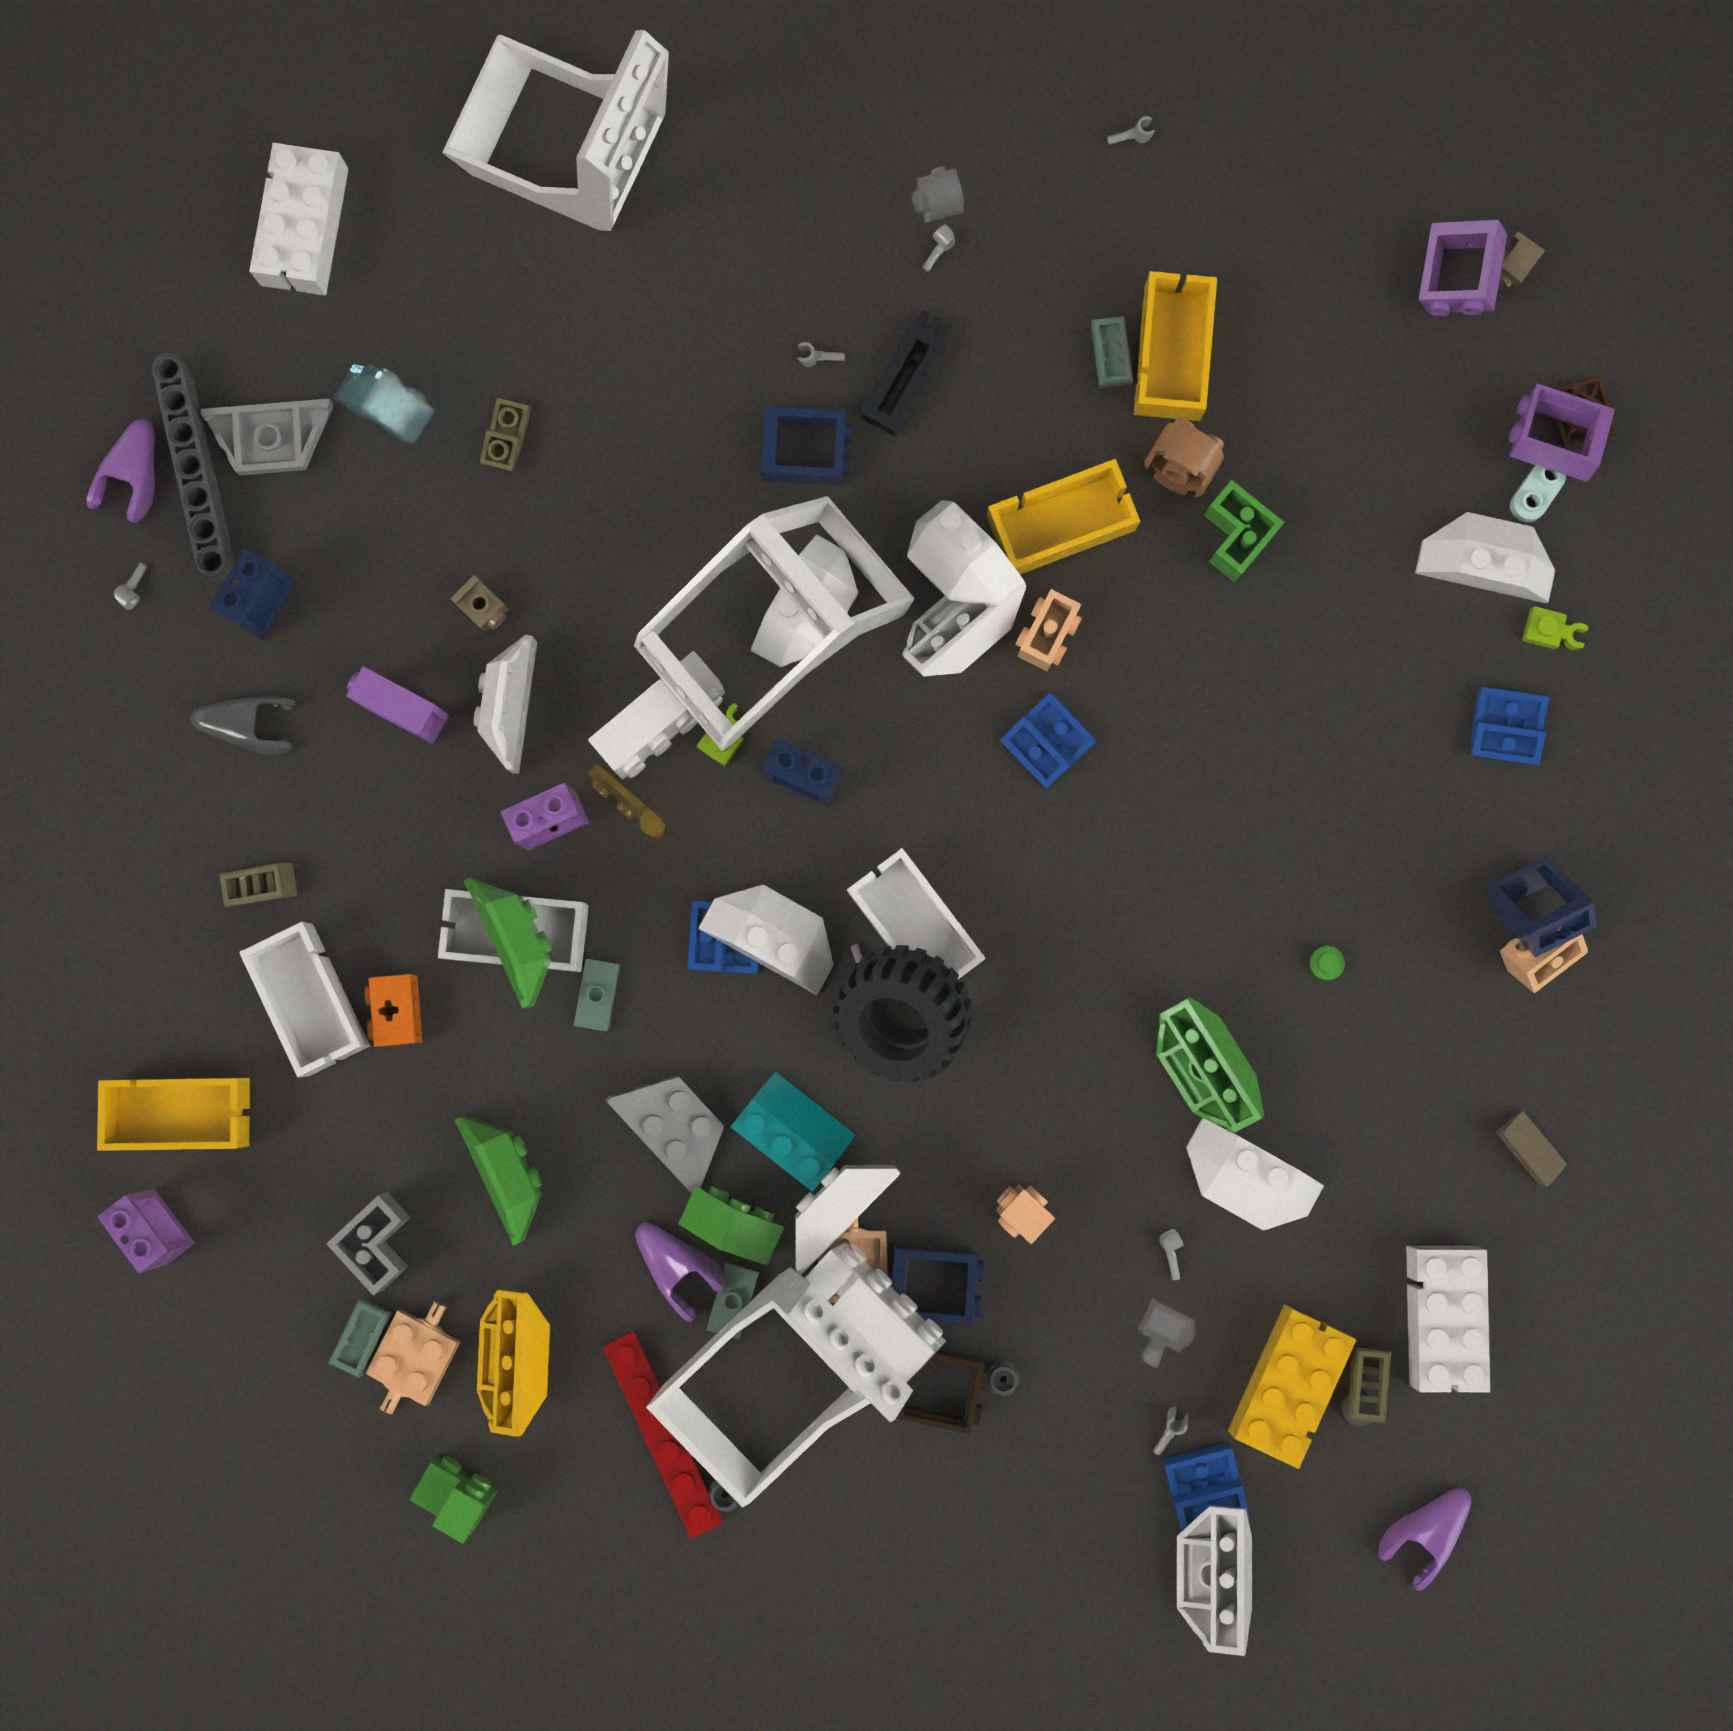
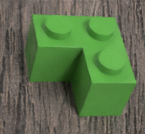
[1204,480,1285,583]
[679,1185,784,1265]
[410,1456,497,1544]

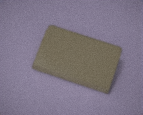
[1495,1110,1567,1187]

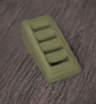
[219,863,297,907]
[1349,1346,1391,1423]

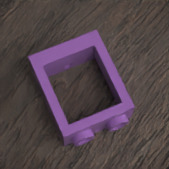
[1419,220,1507,316]
[1508,383,1615,482]
[346,666,449,745]
[500,783,590,851]
[97,1189,195,1274]

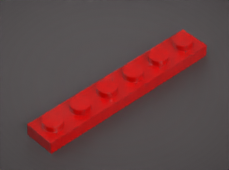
[603,1330,723,1538]

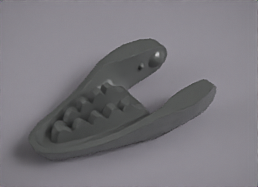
[190,694,296,756]

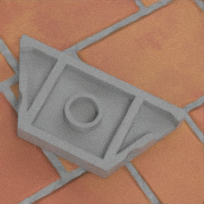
[201,399,333,476]
[605,1075,724,1194]

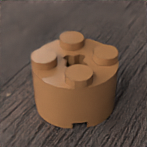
[1144,417,1224,497]

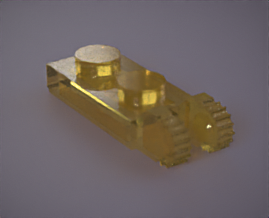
[588,764,667,839]

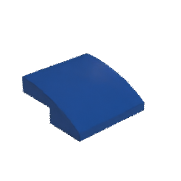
[1470,685,1550,765]
[1000,692,1098,789]
[687,901,761,974]
[1162,1442,1250,1532]

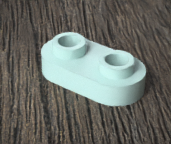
[1510,465,1566,522]

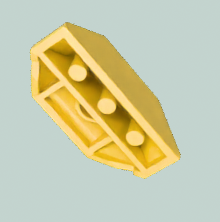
[477,1289,550,1437]

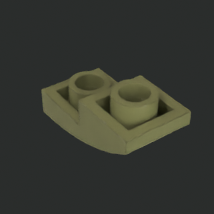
[480,398,532,471]

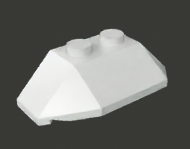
[907,500,1026,606]
[1415,512,1555,603]
[751,534,858,667]
[902,585,1026,676]
[474,635,537,774]
[698,884,833,995]
[1186,1118,1324,1230]
[795,1165,901,1275]
[1177,1505,1252,1656]

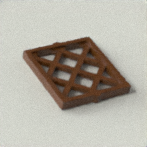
[1554,376,1618,449]

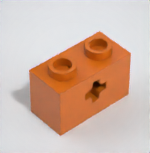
[365,974,423,1047]

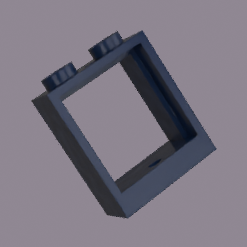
[761,406,852,486]
[209,548,297,640]
[762,738,842,807]
[1487,856,1597,957]
[891,1245,984,1326]

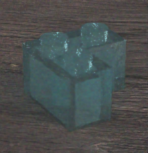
[333,364,435,444]

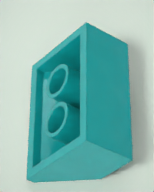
[731,1071,856,1192]

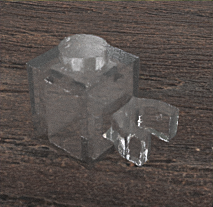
[912,166,964,223]
[1138,1298,1196,1368]

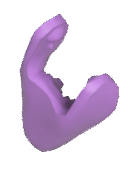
[87,419,155,523]
[635,1222,727,1322]
[1378,1487,1471,1591]

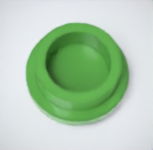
[1310,946,1345,980]

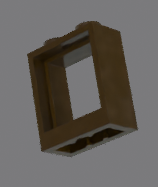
[896,1350,989,1434]

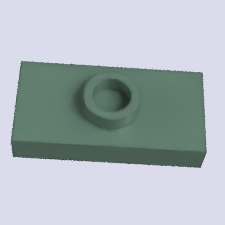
[1090,316,1133,388]
[574,959,621,1032]
[706,1262,760,1340]
[329,1298,392,1378]

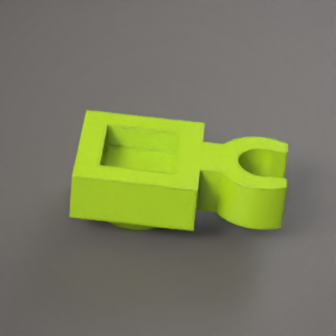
[1522,606,1589,650]
[696,703,744,767]

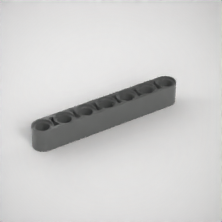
[152,353,235,583]

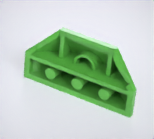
[464,878,552,1009]
[1156,997,1264,1133]
[455,1116,542,1246]

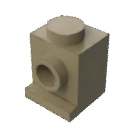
[1498,231,1545,294]
[450,575,509,633]

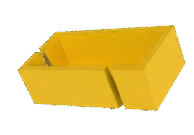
[1133,271,1217,421]
[986,459,1140,574]
[97,1078,250,1151]
[1228,1304,1356,1469]

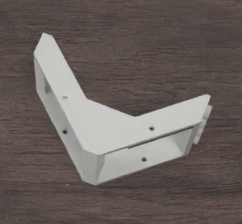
[442,30,669,231]
[634,496,915,751]
[646,1267,913,1508]

